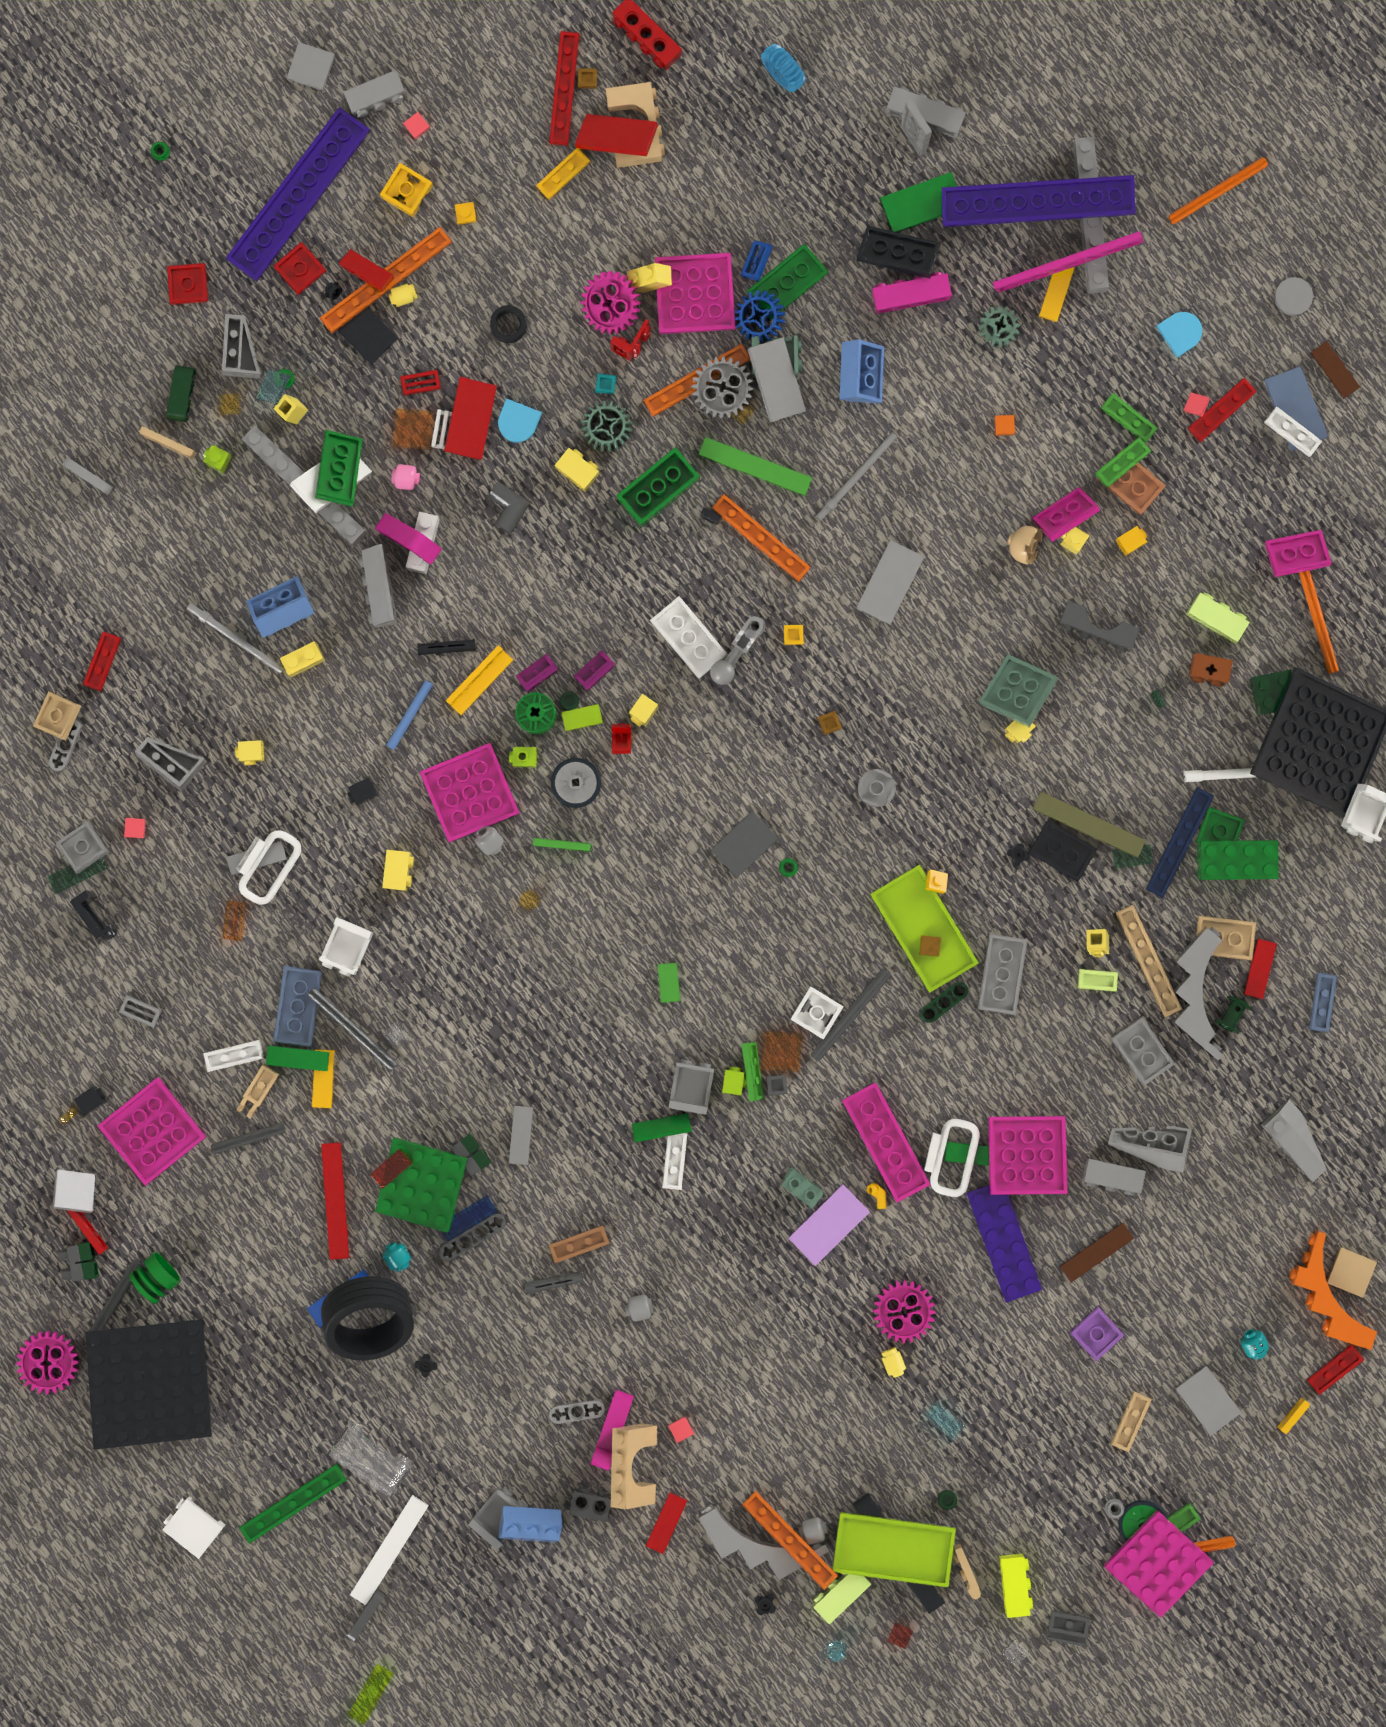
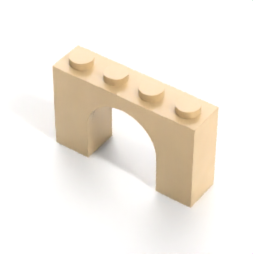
[606,82,665,168]
[611,1424,657,1510]

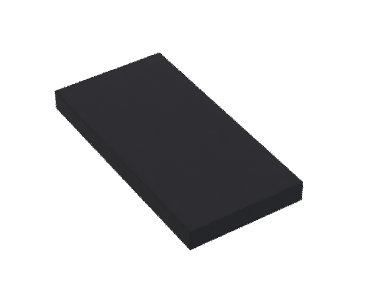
[857,225,941,278]

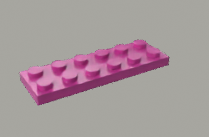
[842,1082,931,1203]

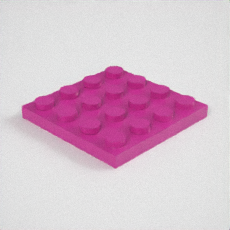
[655,253,735,334]
[420,743,520,843]
[98,1077,206,1186]
[988,1116,1068,1195]
[1104,1510,1214,1618]

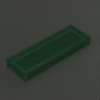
[47,857,108,894]

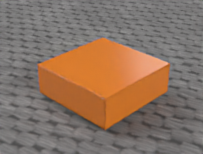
[995,415,1015,436]

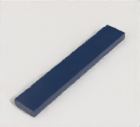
[1145,787,1214,898]

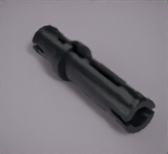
[417,639,476,656]

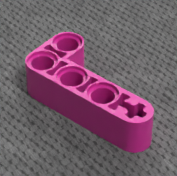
[374,513,442,565]
[590,1390,634,1471]

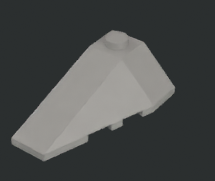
[1261,1099,1327,1182]
[1108,1126,1192,1173]

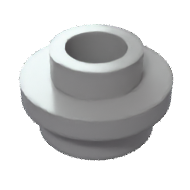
[1105,1499,1124,1519]

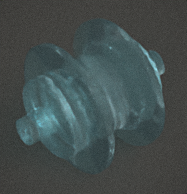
[827,1640,847,1662]

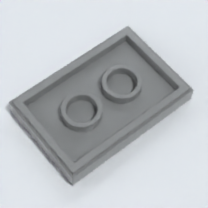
[1110,1017,1175,1086]
[1175,1365,1241,1436]

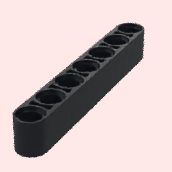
[853,1493,945,1614]

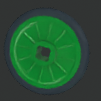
[1118,1500,1168,1542]

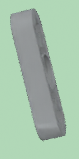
[62,457,113,495]
[49,720,82,772]
[549,1399,605,1424]

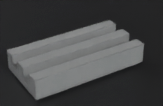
[119,995,162,1028]

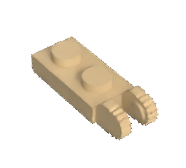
[237,1064,280,1119]
[953,1544,981,1600]

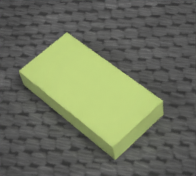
[1078,969,1118,992]

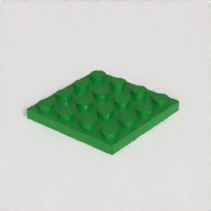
[375,1137,468,1233]

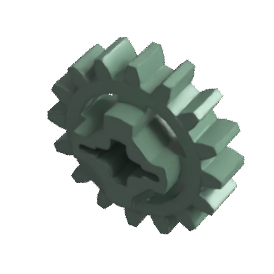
[978,305,1020,348]

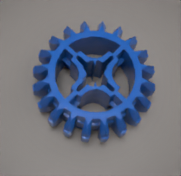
[734,290,786,343]

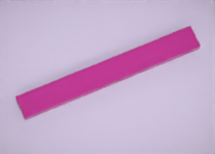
[993,231,1144,293]

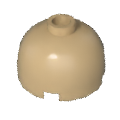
[1008,526,1043,565]

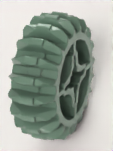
[581,401,632,452]

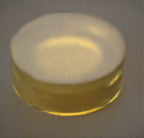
[520,891,539,910]
[58,1107,77,1125]

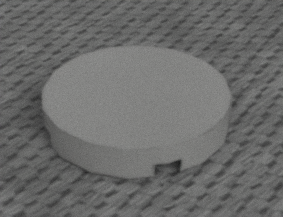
[1275,277,1313,316]
[857,769,896,807]

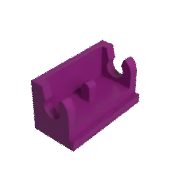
[573,651,615,692]
[516,654,559,693]

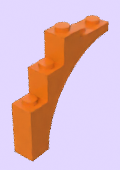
[1289,1230,1377,1350]

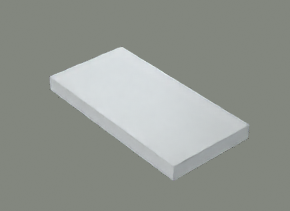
[290,459,372,513]
[650,596,728,679]

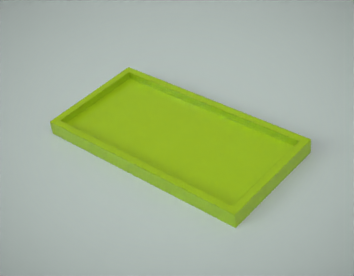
[870,865,979,993]
[832,1512,956,1587]

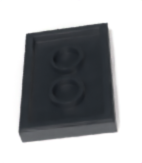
[337,307,398,365]
[1028,820,1097,882]

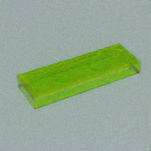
[348,1663,394,1725]

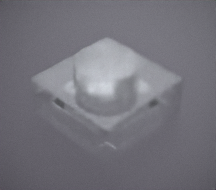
[1002,1638,1029,1667]

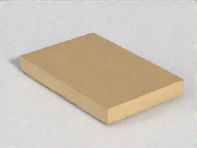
[1196,916,1256,961]

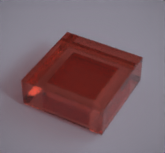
[887,1622,913,1649]

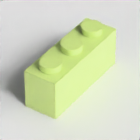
[1186,592,1250,644]
[813,1573,871,1624]

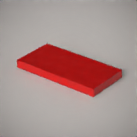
[575,114,658,157]
[444,377,497,460]

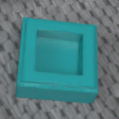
[595,373,616,395]

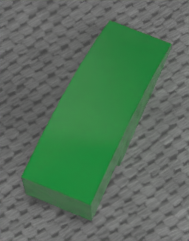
[266,1046,330,1071]

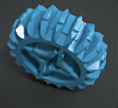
[761,44,806,92]

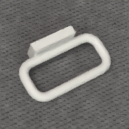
[236,830,301,905]
[924,1119,980,1197]

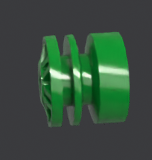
[515,692,557,735]
[129,1252,181,1304]

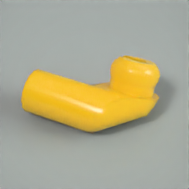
[867,1183,887,1209]

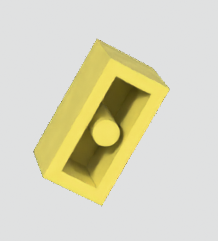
[627,263,672,293]
[555,448,599,492]
[280,641,325,677]
[629,694,659,727]
[382,850,414,891]

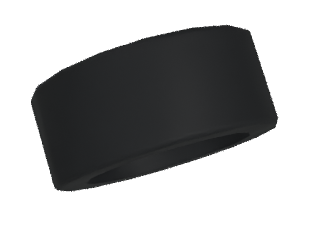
[490,305,527,344]

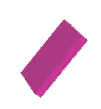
[1032,487,1100,542]
[1265,530,1332,577]

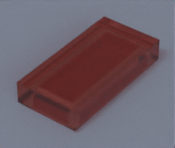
[370,1149,412,1189]

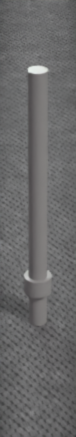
[816,432,897,521]
[187,603,285,674]

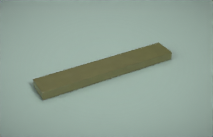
[1032,792,1146,858]

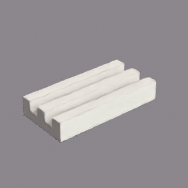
[431,409,452,449]

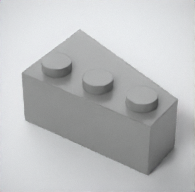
[222,314,260,378]
[135,737,206,792]

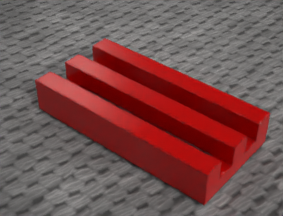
[400,370,441,396]

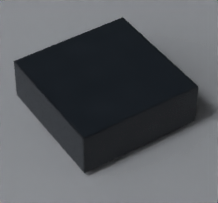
[701,508,721,525]

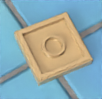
[33,691,81,741]
[1327,1247,1377,1298]

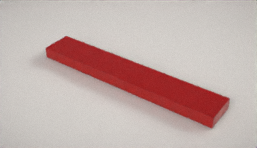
[549,31,579,146]
[321,1142,350,1260]

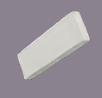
[1264,406,1322,457]
[203,1040,264,1072]
[662,1133,687,1190]

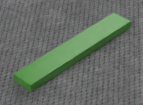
[699,437,812,496]

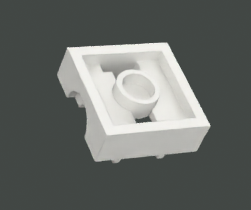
[791,986,844,1040]

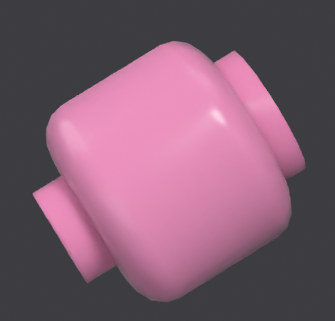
[391,464,420,490]

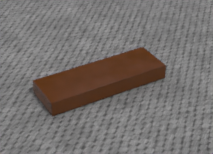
[1311,341,1360,399]

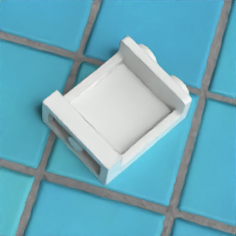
[1341,784,1386,844]
[319,917,374,977]
[163,1496,225,1559]

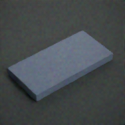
[1264,366,1328,451]
[273,966,323,1047]

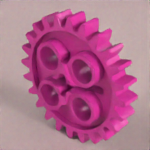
[580,271,641,334]
[873,1279,936,1343]
[16,1331,80,1395]

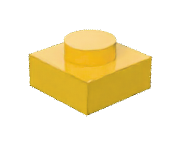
[455,202,476,225]
[784,625,804,645]
[925,870,948,894]

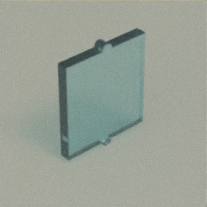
[256,370,290,404]

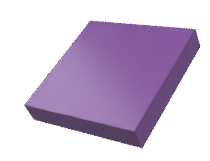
[1070,1306,1124,1361]

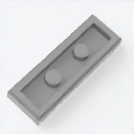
[226,841,287,876]
[509,1105,534,1165]

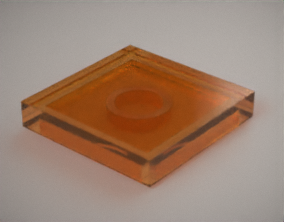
[393,408,434,450]
[761,1031,802,1072]

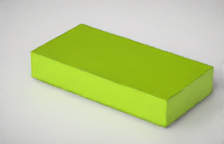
[561,704,603,731]

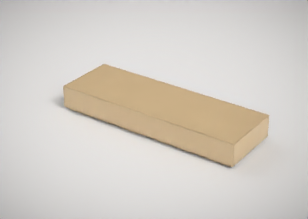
[139,426,197,460]
[1110,1391,1152,1453]

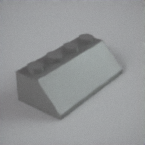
[359,544,398,628]

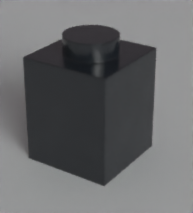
[347,777,379,805]
[73,1086,107,1116]

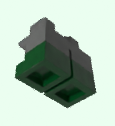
[449,1133,492,1179]
[58,1241,99,1282]

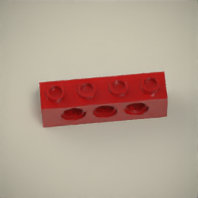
[612,0,682,70]

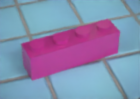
[872,272,952,314]

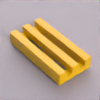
[1277,1397,1310,1434]

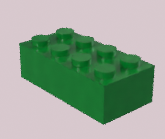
[616,447,700,528]
[1197,840,1278,880]

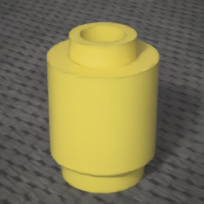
[388,283,418,307]
[881,1347,906,1378]

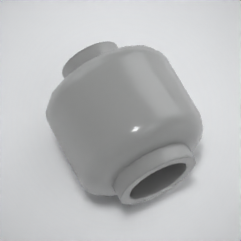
[475,826,503,855]
[625,1294,654,1322]
[799,1517,829,1545]

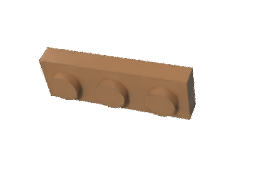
[549,1225,610,1263]

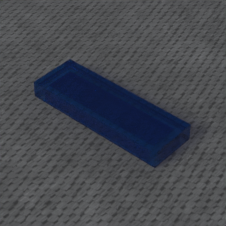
[441,1195,498,1242]

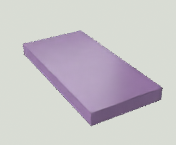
[788,1184,870,1266]

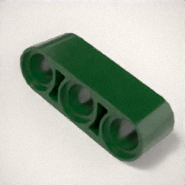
[167,365,196,422]
[919,982,968,1023]

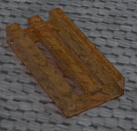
[222,901,247,941]

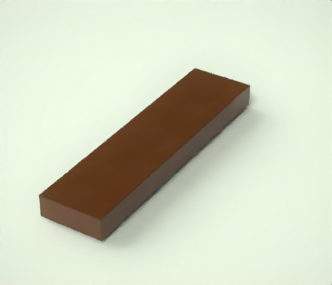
[1059,1222,1134,1282]

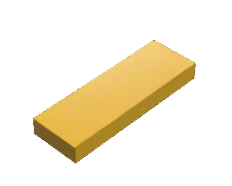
[536,148,591,200]
[1039,267,1075,322]
[312,1049,335,1108]

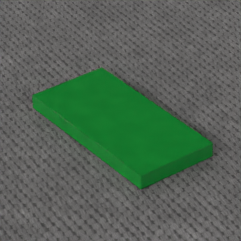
[880,172,957,233]
[746,243,829,321]
[315,430,363,507]

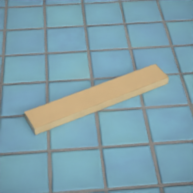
[1116,905,1182,1017]

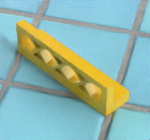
[446,645,514,715]

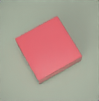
[403,112,430,139]
[1184,392,1210,417]
[124,818,146,838]
[668,1416,694,1443]

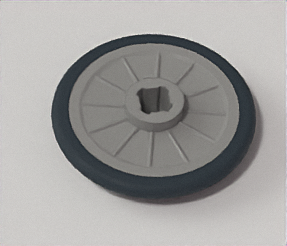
[551,758,601,808]

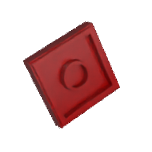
[273,242,327,296]
[167,263,208,305]

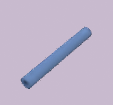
[386,680,433,750]

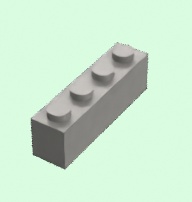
[886,86,966,138]

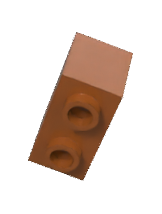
[1188,653,1233,687]

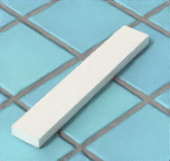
[350,1495,429,1605]

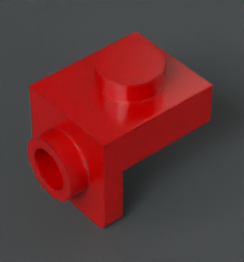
[612,723,631,754]

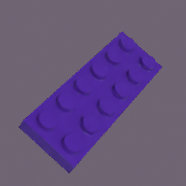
[966,1184,1042,1303]

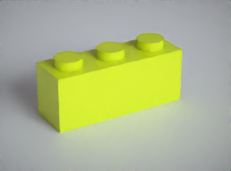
[999,1554,1033,1618]

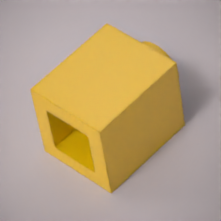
[1115,526,1147,557]

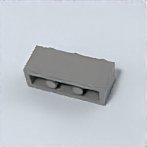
[343,70,406,118]
[1082,1158,1146,1196]

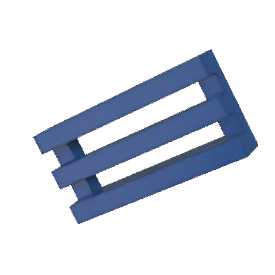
[740,240,773,282]

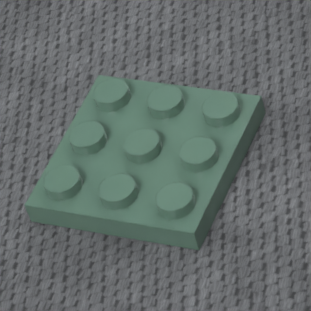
[979,654,1058,727]

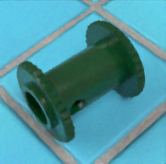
[1214,995,1252,1034]

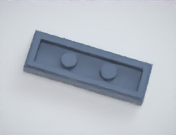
[1309,973,1337,1033]

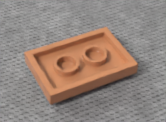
[1097,449,1166,516]

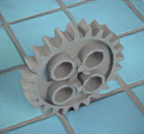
[691,356,753,420]

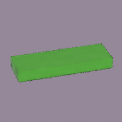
[1101,393,1157,443]
[1095,437,1151,489]
[533,838,592,852]
[742,1042,764,1101]

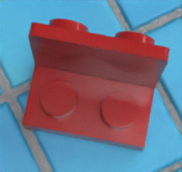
[610,319,651,362]

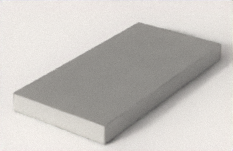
[900,99,932,157]
[747,337,806,423]
[856,540,924,625]
[978,934,1028,1015]

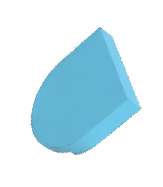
[1156,312,1202,358]
[498,398,542,443]

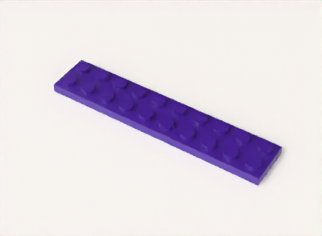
[226,107,370,282]
[942,175,1136,227]

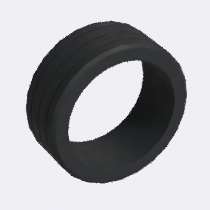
[321,1276,414,1361]

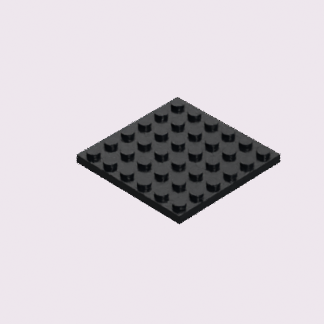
[1250,667,1386,818]
[85,1319,212,1450]

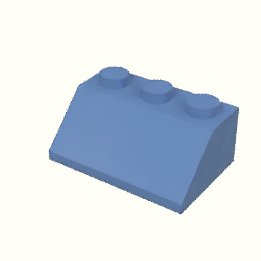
[840,339,884,403]
[246,576,315,638]
[498,1506,562,1542]

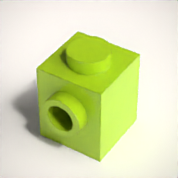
[203,445,232,474]
[509,747,537,768]
[722,1066,747,1095]

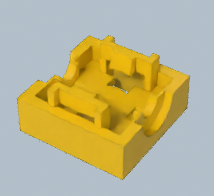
[380,163,433,217]

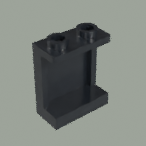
[70,890,120,940]

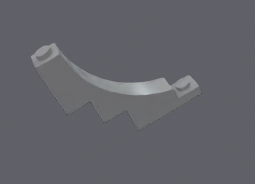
[1173,926,1223,1060]
[699,1505,829,1580]

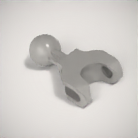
[710,616,766,685]

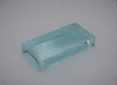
[924,1400,966,1441]

